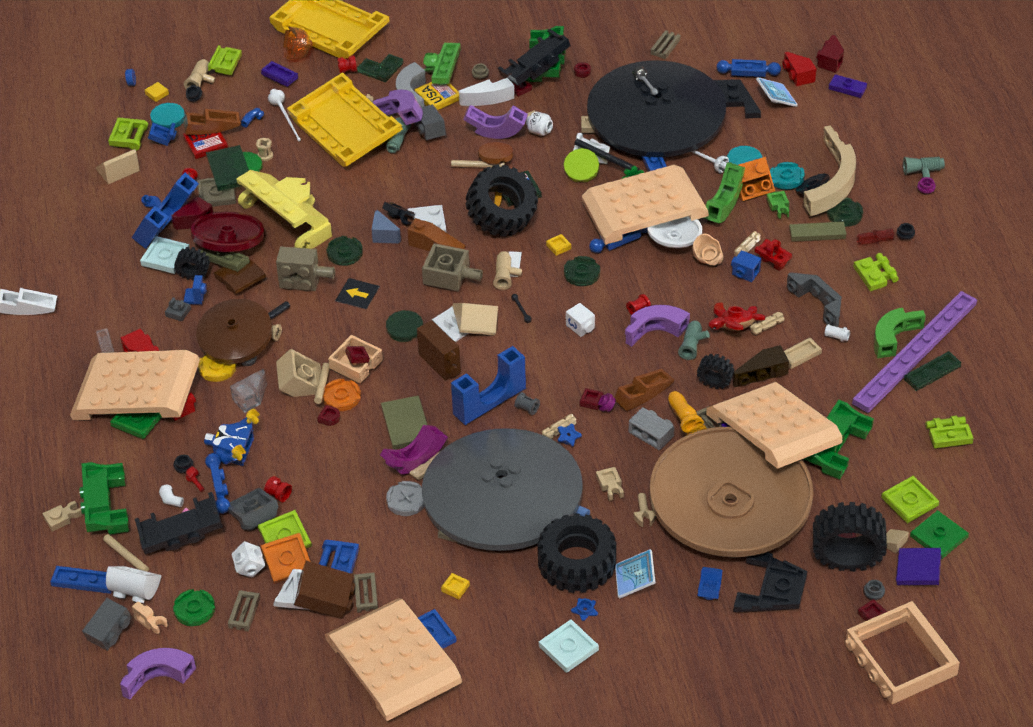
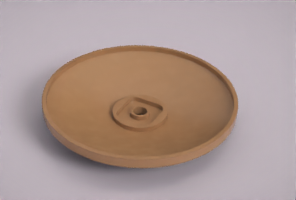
[650,427,813,557]

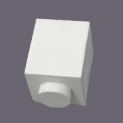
[566,303,595,337]

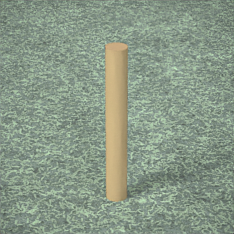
[451,160,505,168]
[314,363,330,404]
[103,534,149,572]

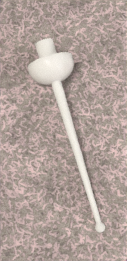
[268,89,301,141]
[692,150,729,173]

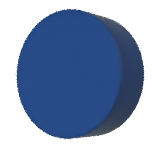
[125,69,136,86]

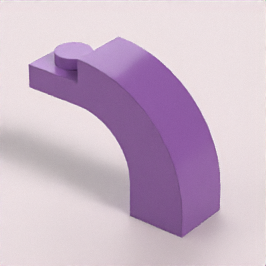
[373,89,423,125]
[463,105,528,139]
[625,305,690,347]
[120,648,196,700]

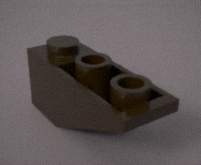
[733,345,789,387]

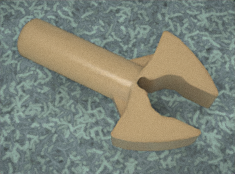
[634,493,656,527]

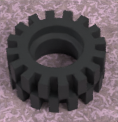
[174,247,210,281]
[697,354,734,389]

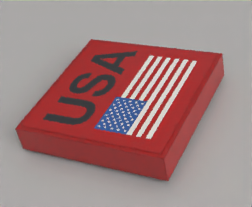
[183,132,228,159]

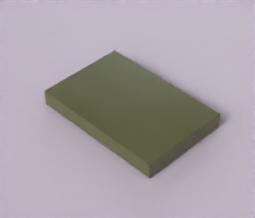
[381,395,427,450]

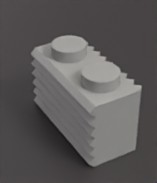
[629,407,675,450]

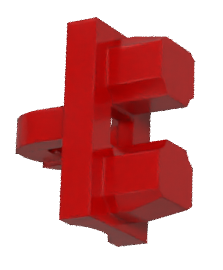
[754,239,792,271]

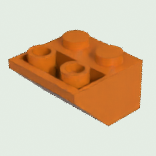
[739,157,775,201]

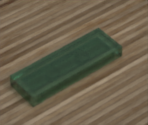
[904,351,962,391]

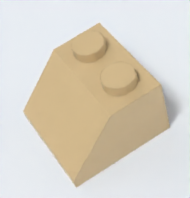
[276,349,321,397]

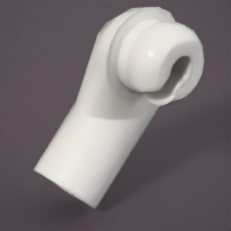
[159,484,184,507]

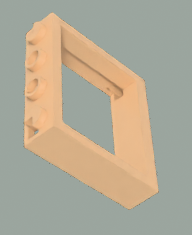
[845,601,960,704]

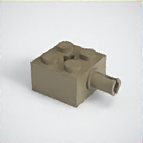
[422,243,483,291]
[276,246,335,291]

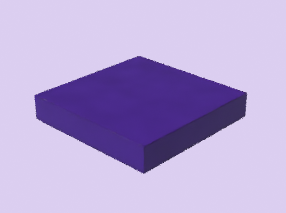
[896,548,942,585]

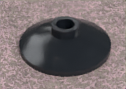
[796,173,830,194]

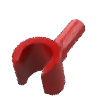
[186,466,205,492]

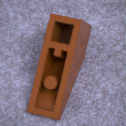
[407,218,466,252]

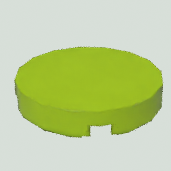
[564,148,599,183]

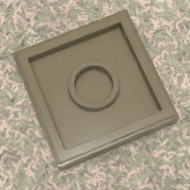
[197,175,236,207]

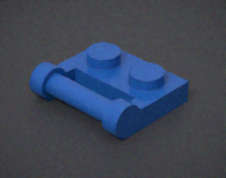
[319,540,359,574]

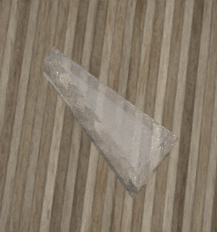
[96,328,114,353]

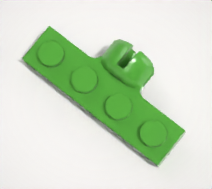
[423,43,461,85]

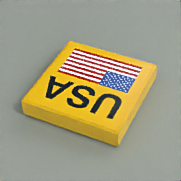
[414,82,459,110]

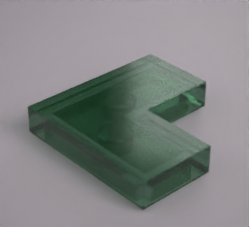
[357,54,404,83]

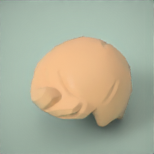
[692,234,723,266]

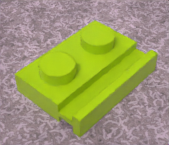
[208,45,242,75]

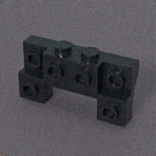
[498,29,571,86]
[135,492,223,555]

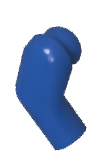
[241,108,264,128]
[141,195,162,208]

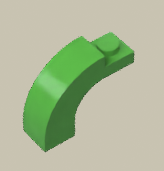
[703,162,745,223]
[874,308,926,358]

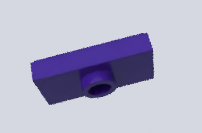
[261,61,298,87]
[829,74,867,98]

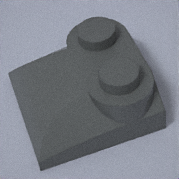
[228,488,279,531]

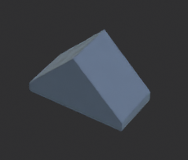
[372,210,401,244]

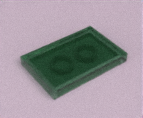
[206,145,249,191]

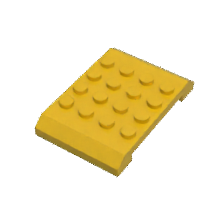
[269,0,389,58]
[287,73,403,167]

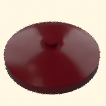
[191,211,264,252]

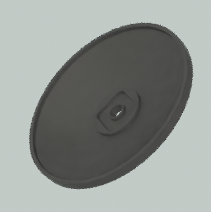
[422,428,583,551]

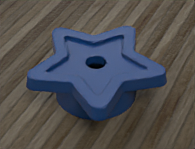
[557,423,582,446]
[571,598,598,621]

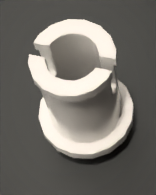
[825,324,850,342]

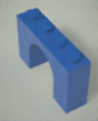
[132,173,199,249]
[451,346,526,425]

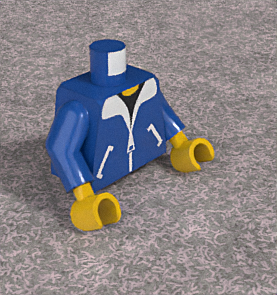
[204,409,260,466]

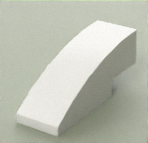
[459,78,514,106]
[0,288,57,315]

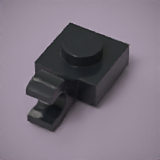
[382,202,415,225]

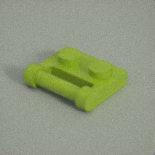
[108,118,149,151]

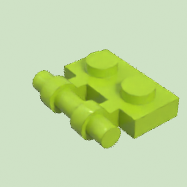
[853,253,899,291]
[925,415,974,448]

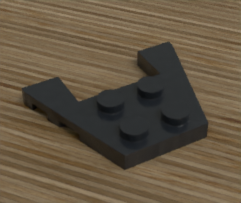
[714,79,761,119]
[733,552,808,612]

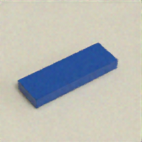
[50,566,112,594]

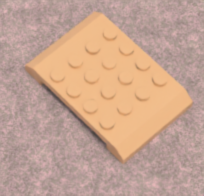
[582,165,708,245]
[70,350,200,420]
[706,382,842,469]
[325,598,462,721]

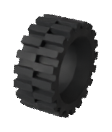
[813,502,887,572]

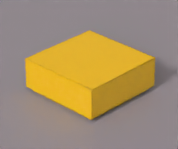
[145,82,169,102]
[546,234,571,256]
[441,573,470,599]

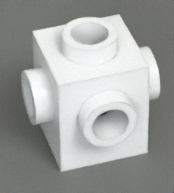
[232,541,265,578]

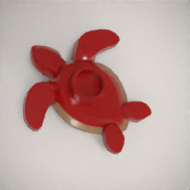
[709,302,765,331]

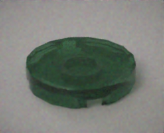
[827,198,863,227]
[326,236,363,266]
[564,256,600,286]
[386,310,423,342]

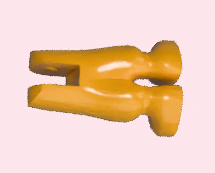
[668,391,707,436]

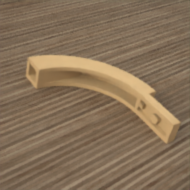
[804,125,856,216]

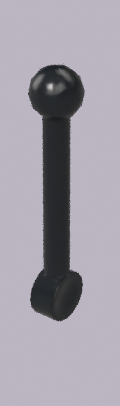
[511,294,532,323]

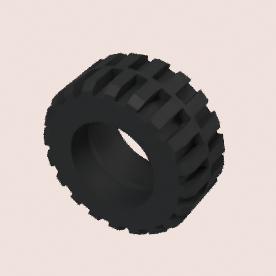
[465,165,538,237]
[538,514,616,593]

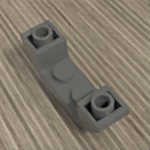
[787,273,842,327]

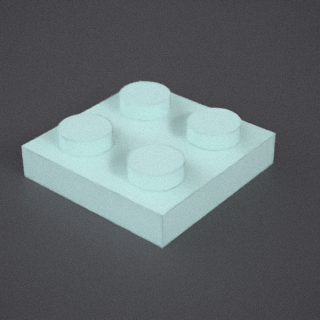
[140,236,190,274]
[539,619,599,673]

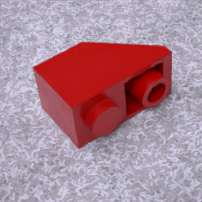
[782,52,817,86]

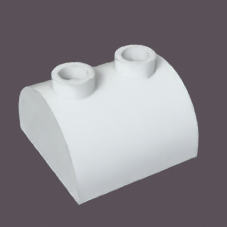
[106,566,161,603]

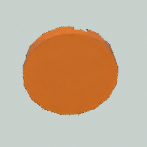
[322,379,361,411]

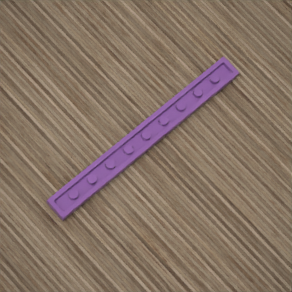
[852,291,977,413]

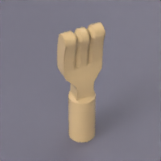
[410,451,440,480]

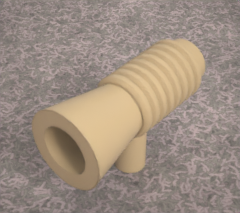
[184,59,215,90]
[493,251,522,290]

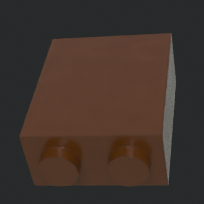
[417,320,461,381]
[294,561,355,619]

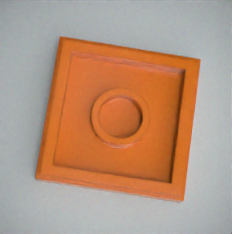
[261,533,311,584]

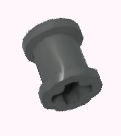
[514,392,540,415]

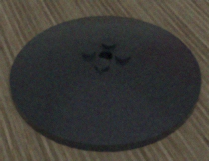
[587,60,726,157]

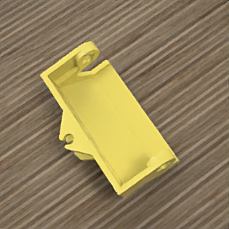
[236,170,332,249]

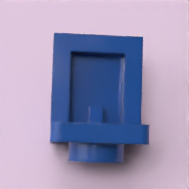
[148,122,177,146]
[184,275,207,304]
[698,567,723,600]

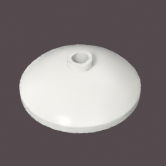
[647,216,702,248]

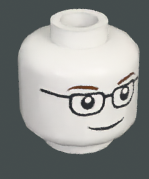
[526,111,553,136]

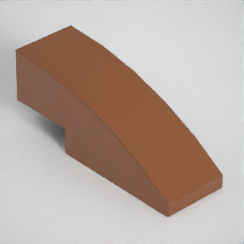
[183,109,241,135]
[615,369,674,411]

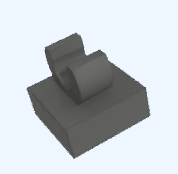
[165,297,191,321]

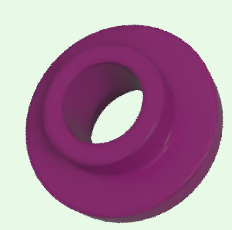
[917,177,936,194]
[598,393,616,412]

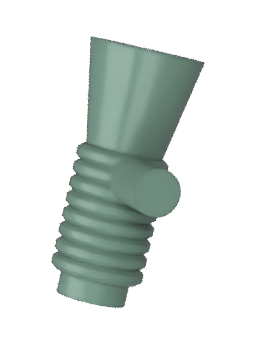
[386,117,411,153]
[903,157,945,178]
[678,321,710,360]

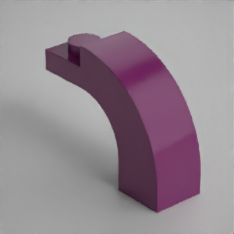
[380,425,448,474]

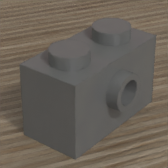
[413,104,446,140]
[82,598,132,651]

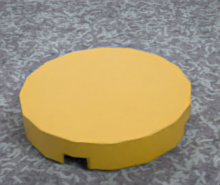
[198,355,236,382]

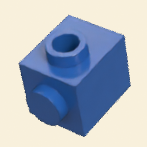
[731,250,761,282]

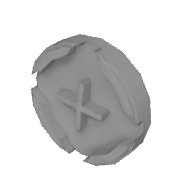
[386,481,424,516]

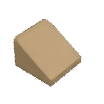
[886,529,909,553]

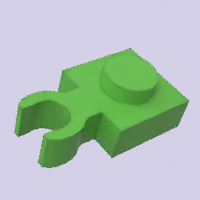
[766,191,789,219]

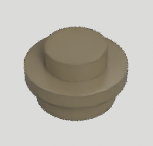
[472,63,489,79]

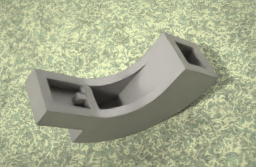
[396,62,426,107]

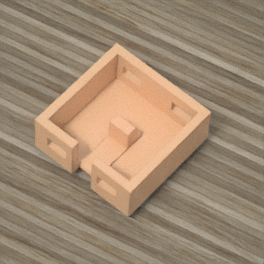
[328,335,383,384]

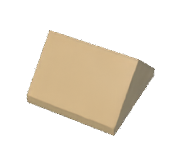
[96,149,140,184]
[452,303,498,336]

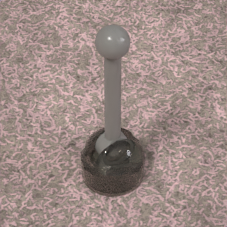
[632,66,658,95]

